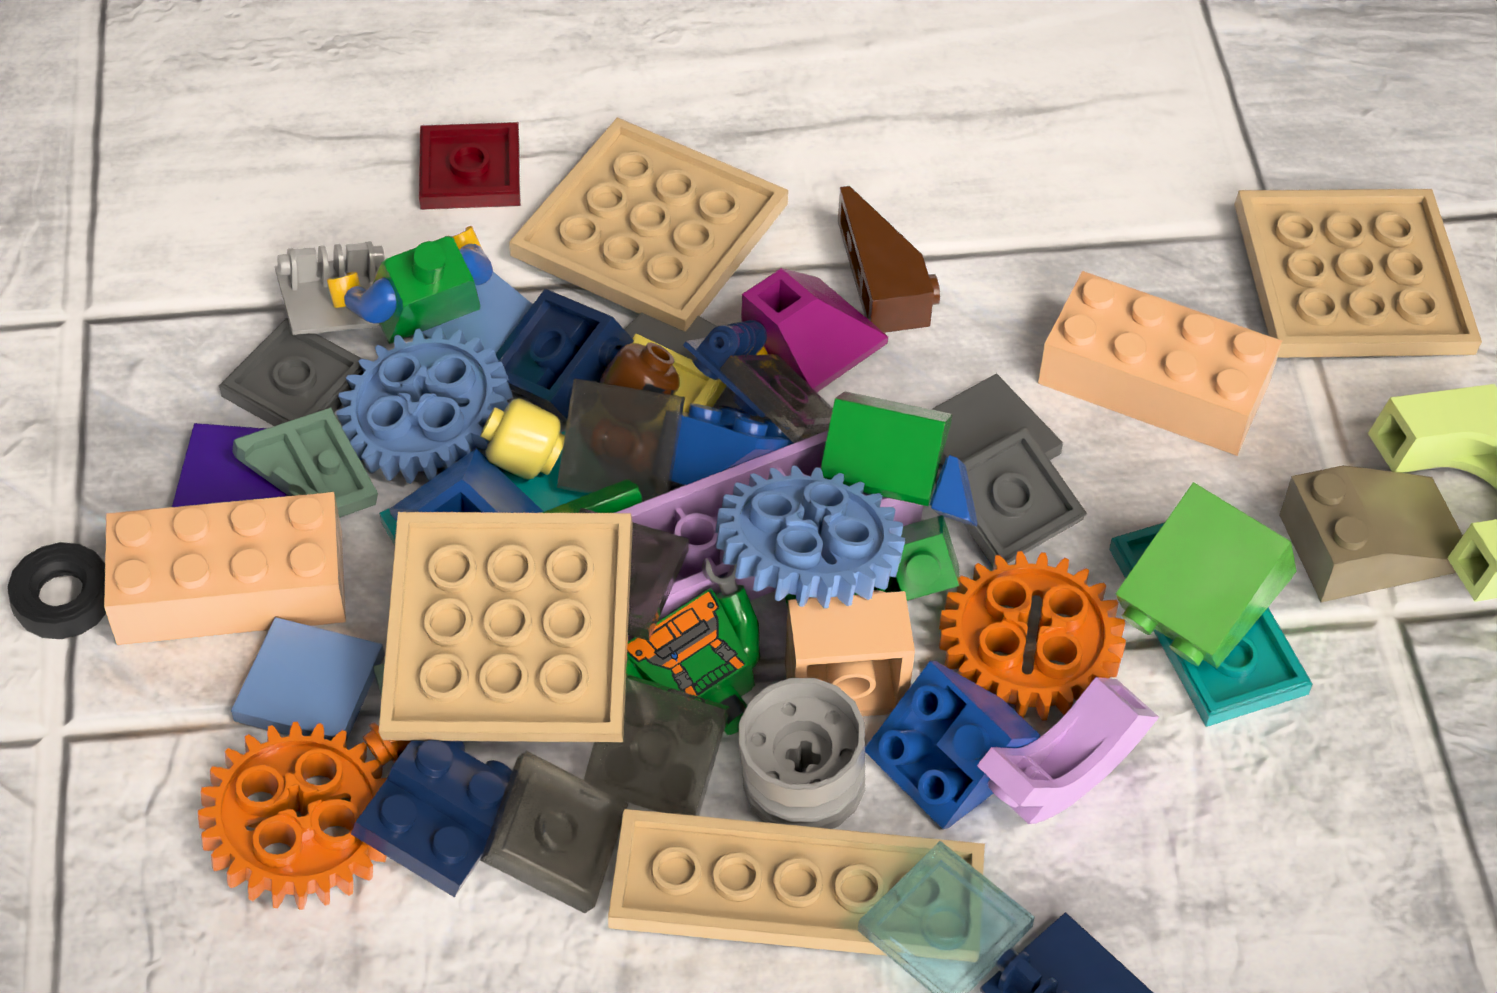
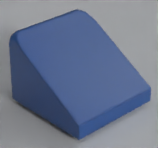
[930,455,978,527]

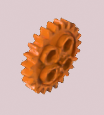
[939,551,1126,721]
[198,722,387,910]

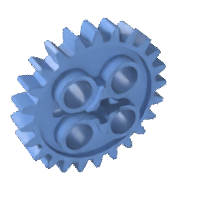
[336,327,513,484]
[715,466,905,608]

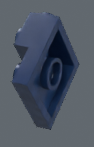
[496,289,634,425]
[351,740,524,898]

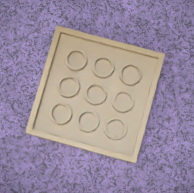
[509,117,788,332]
[1234,189,1482,358]
[379,512,633,742]

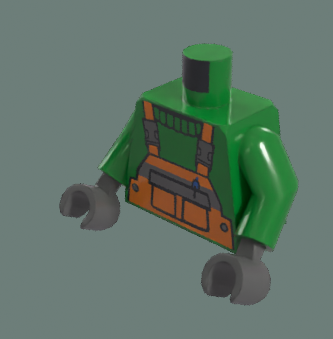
[625,558,760,735]

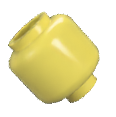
[480,398,566,480]

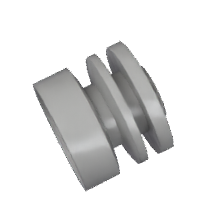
[739,678,865,829]

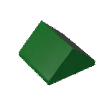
[821,391,953,506]

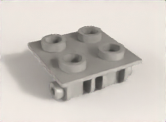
[275,241,385,335]

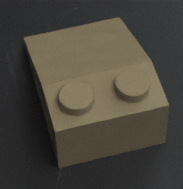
[1279,465,1463,602]

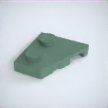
[232,408,378,518]

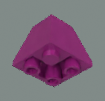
[741,268,888,396]

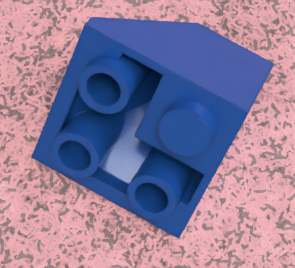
[652,403,805,485]
[389,448,544,521]
[865,661,1041,829]

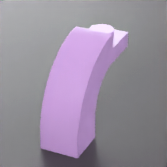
[977,677,1159,824]

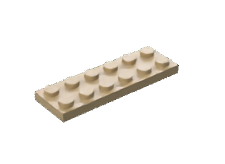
[608,809,985,964]

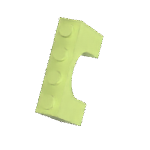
[1368,384,1497,602]

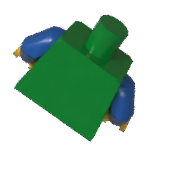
[326,226,493,344]

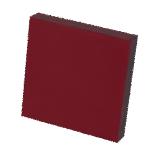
[419,122,521,210]

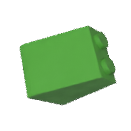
[1115,482,1297,668]

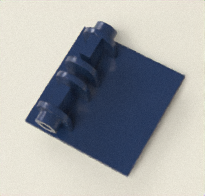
[683,320,800,418]
[980,912,1154,993]

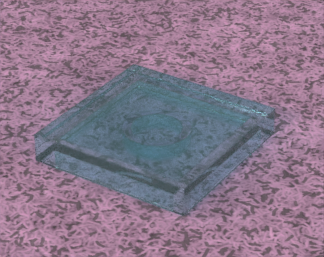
[858,841,1035,993]

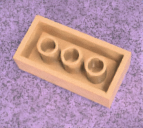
[1038,271,1282,456]
[104,492,346,645]

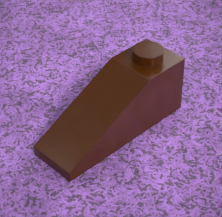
[838,186,940,333]

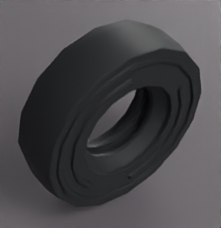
[7,542,106,639]

